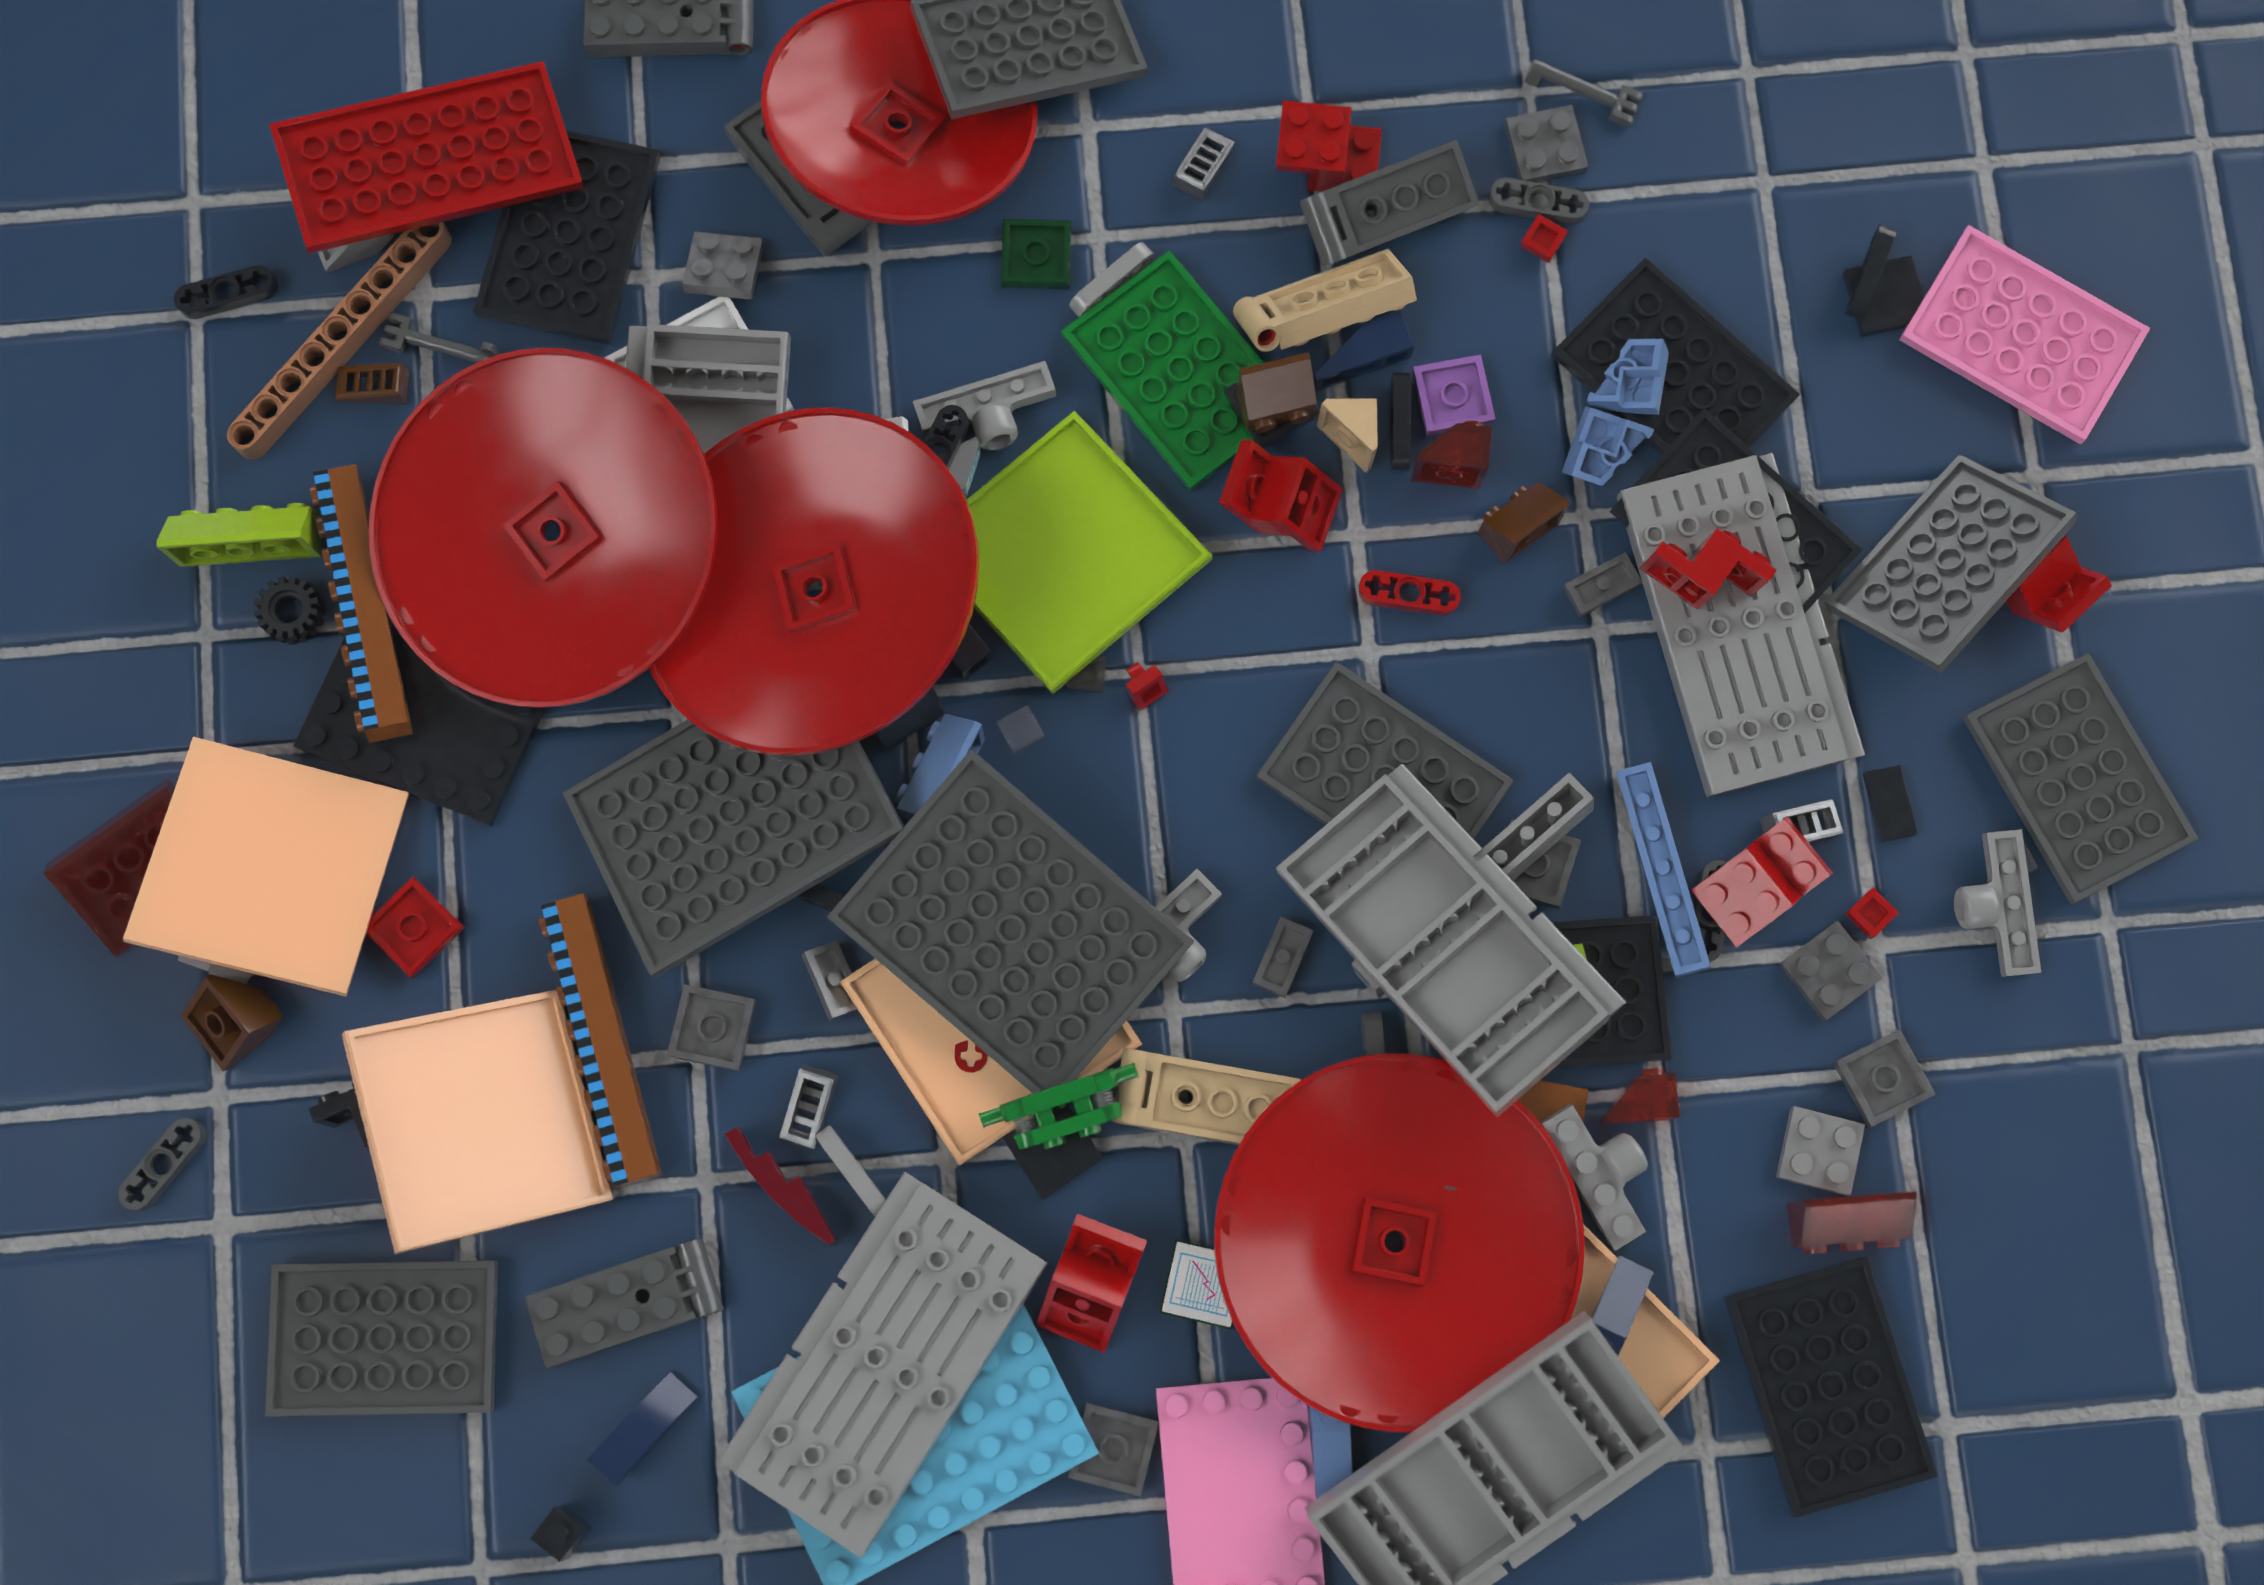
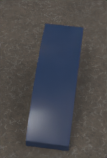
[587,1372,698,1486]

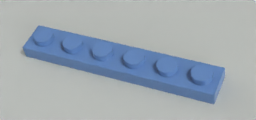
[1616,762,1711,978]

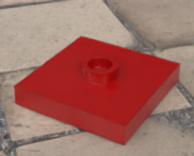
[366,876,466,979]

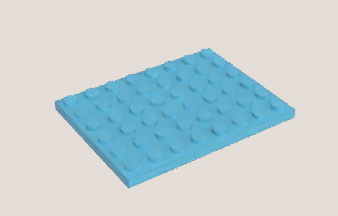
[731,1303,1099,1585]

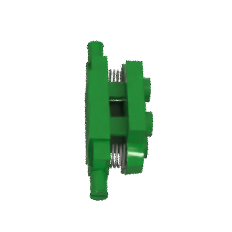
[979,1063,1139,1149]

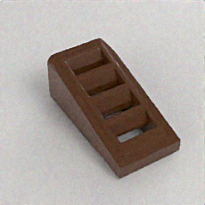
[336,363,410,404]

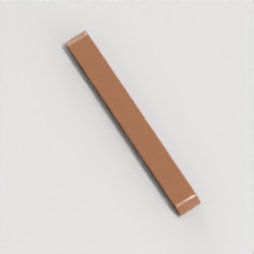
[227,222,452,460]

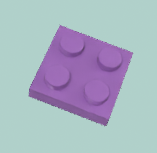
[1412,355,1496,436]

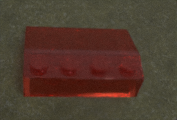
[43,778,175,957]

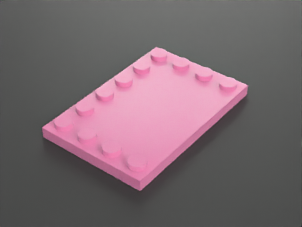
[1899,225,2150,445]
[1156,1378,1325,1585]

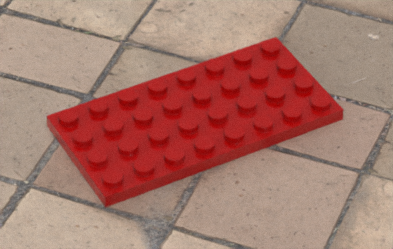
[269,61,583,254]

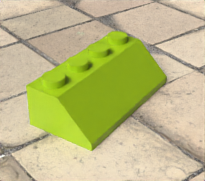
[156,503,321,567]

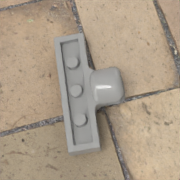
[913,361,1057,451]
[1954,829,2042,977]
[1155,869,1222,982]
[1540,1104,1648,1251]

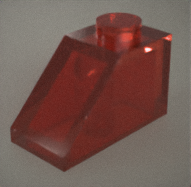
[1600,1068,1680,1125]

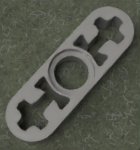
[1069,242,1155,317]
[815,1125,886,1216]

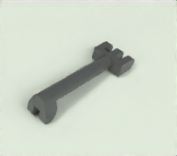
[1525,59,1643,127]
[378,312,498,363]

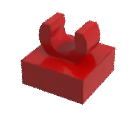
[1125,662,1169,711]

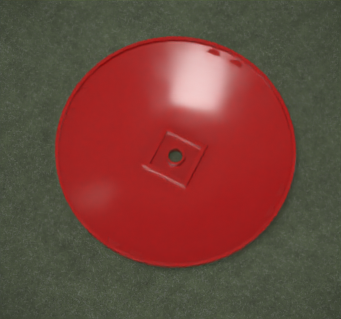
[369,348,718,708]
[649,408,979,755]
[1214,1054,1585,1432]

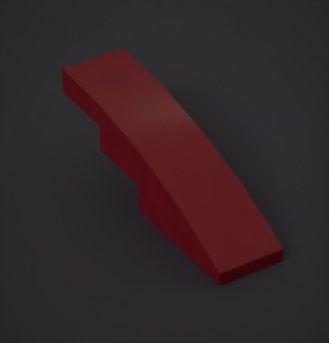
[724,1127,838,1246]

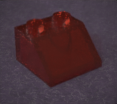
[1410,420,1492,489]

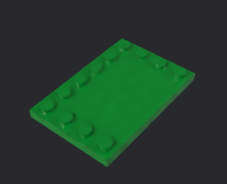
[1061,250,1264,492]

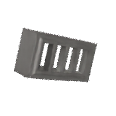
[1173,128,1235,201]
[1760,799,1843,843]
[779,1065,839,1149]

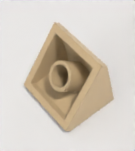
[1317,399,1378,473]

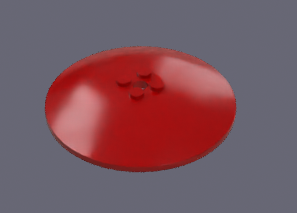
[761,0,1037,226]

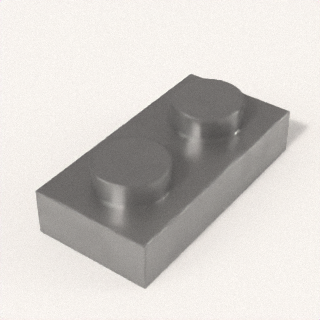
[1562,552,1643,618]
[1252,916,1314,998]
[801,940,858,1022]

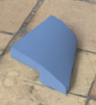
[1587,339,1669,414]
[1562,406,1654,486]

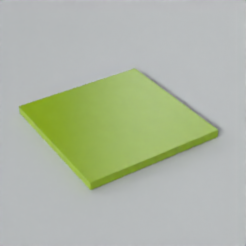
[967,411,1213,694]

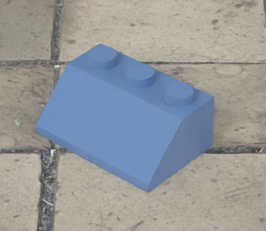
[895,714,985,820]

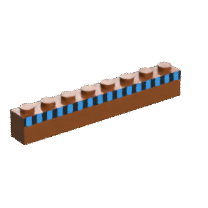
[310,464,413,743]
[538,893,663,1188]

